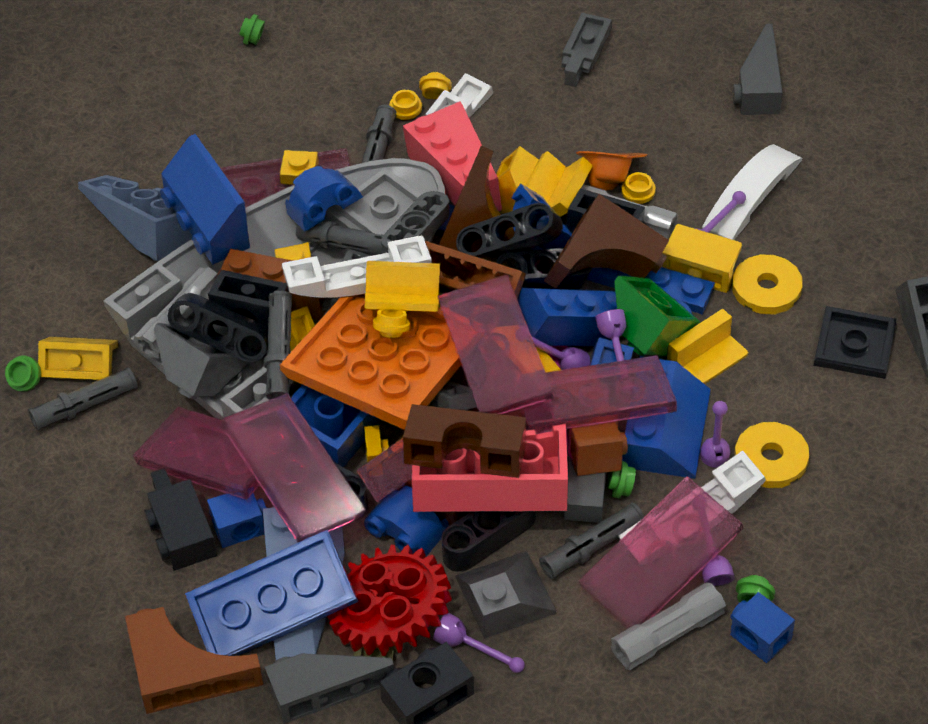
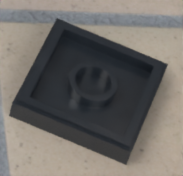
[813,306,897,379]

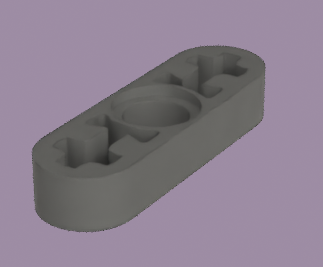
[381,191,449,254]

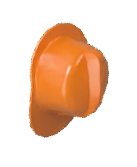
[576,151,647,190]

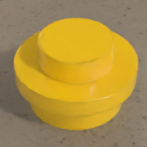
[419,72,452,99]
[389,90,422,120]
[622,172,656,204]
[373,309,410,338]

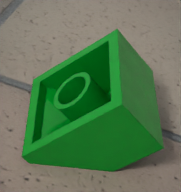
[614,276,701,357]

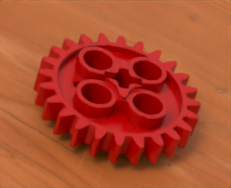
[327,545,452,656]

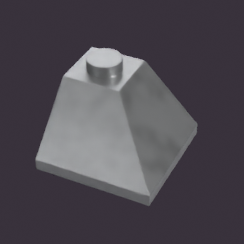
[154,323,249,399]
[456,551,557,639]

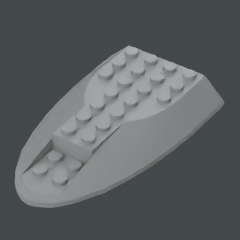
[103,158,445,426]

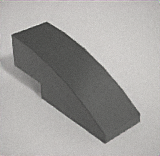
[564,456,606,523]

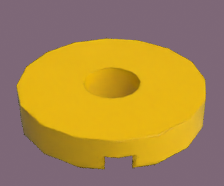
[732,254,802,314]
[734,422,809,488]

